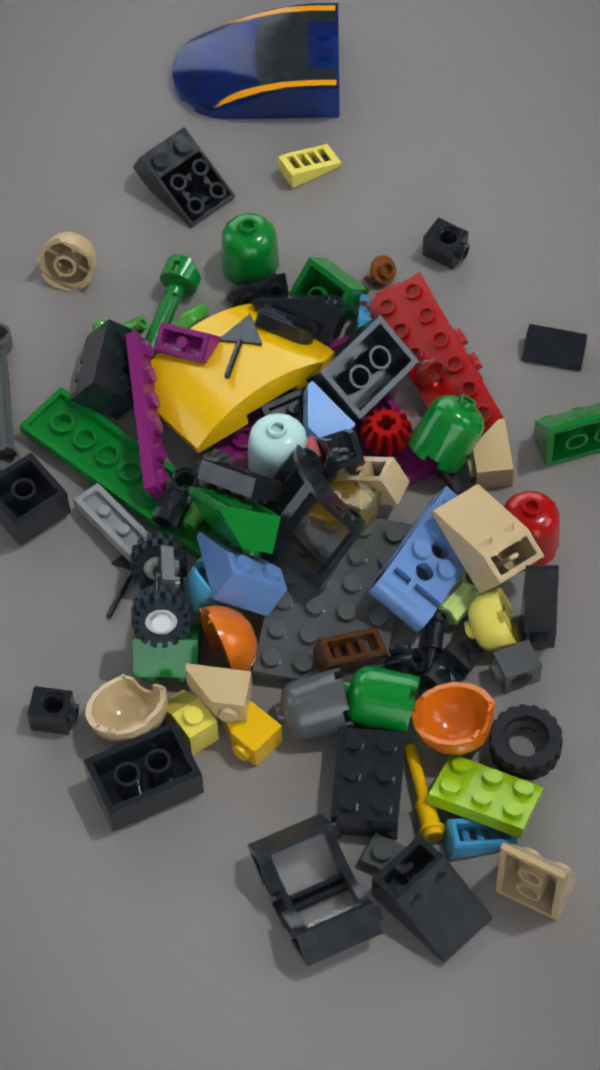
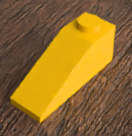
[221,700,283,767]

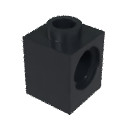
[423,217,470,270]
[27,686,79,735]

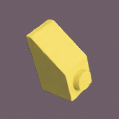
[164,690,219,756]

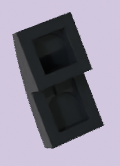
[420,630,484,689]

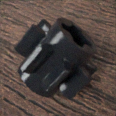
[385,642,425,677]

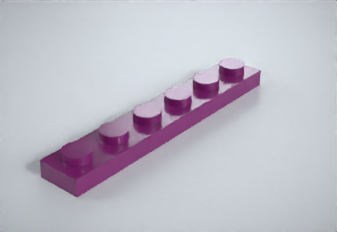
[125,331,170,503]

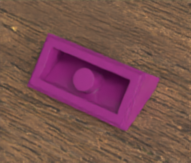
[154,322,221,364]

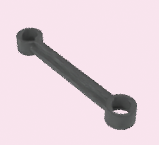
[0,323,21,472]

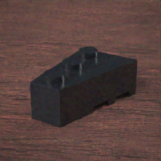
[70,319,134,420]

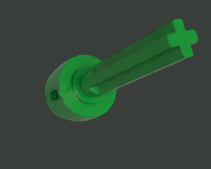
[145,254,202,360]

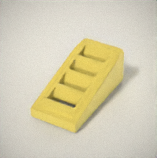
[278,144,342,189]

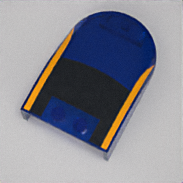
[172,3,340,119]

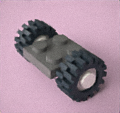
[130,532,191,648]

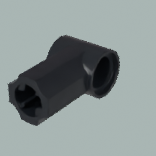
[152,466,200,532]

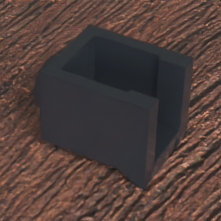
[317,429,365,470]

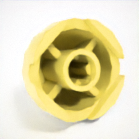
[464,587,521,652]

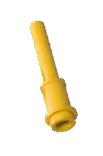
[405,744,445,843]

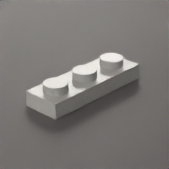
[73,483,149,562]

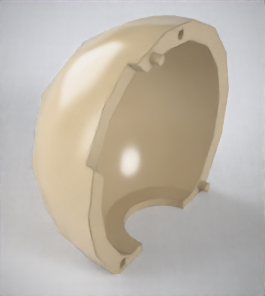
[85,674,168,745]

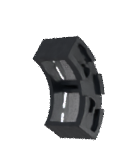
[247,813,383,966]

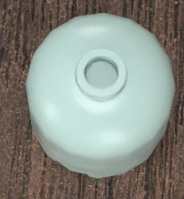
[248,413,308,478]

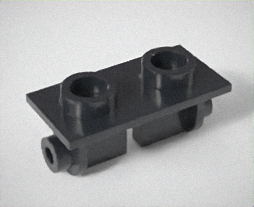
[226,272,289,307]

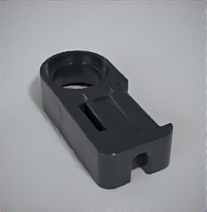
[255,304,317,345]

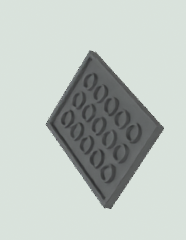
[253,507,413,685]

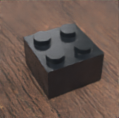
[0,452,71,546]

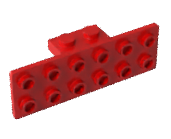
[369,273,504,434]

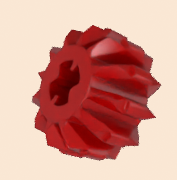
[360,404,412,457]

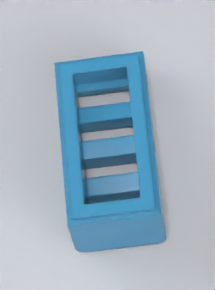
[443,818,518,860]

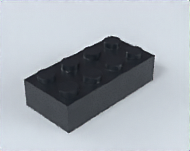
[197,459,283,504]

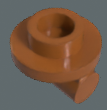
[364,255,396,285]

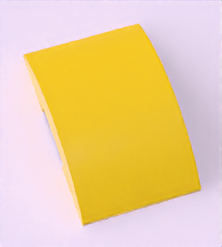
[151,303,334,453]

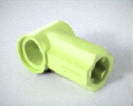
[436,570,480,625]

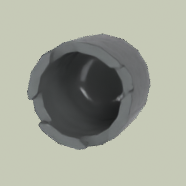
[275,667,355,740]

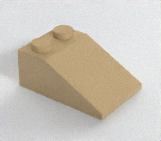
[496,843,577,921]

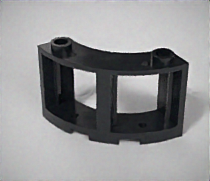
[256,444,366,590]

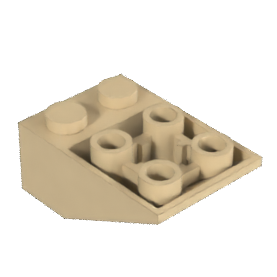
[431,484,544,594]

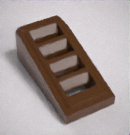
[313,627,388,672]

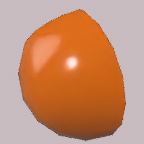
[198,605,258,671]
[411,682,495,756]

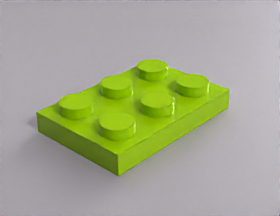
[427,755,544,839]

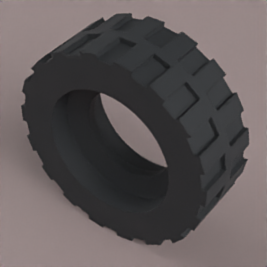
[489,704,563,780]

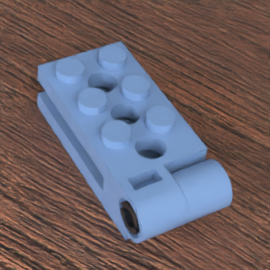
[367,486,465,633]

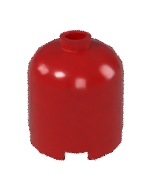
[504,491,560,565]

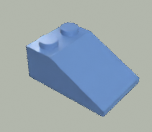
[197,532,287,616]

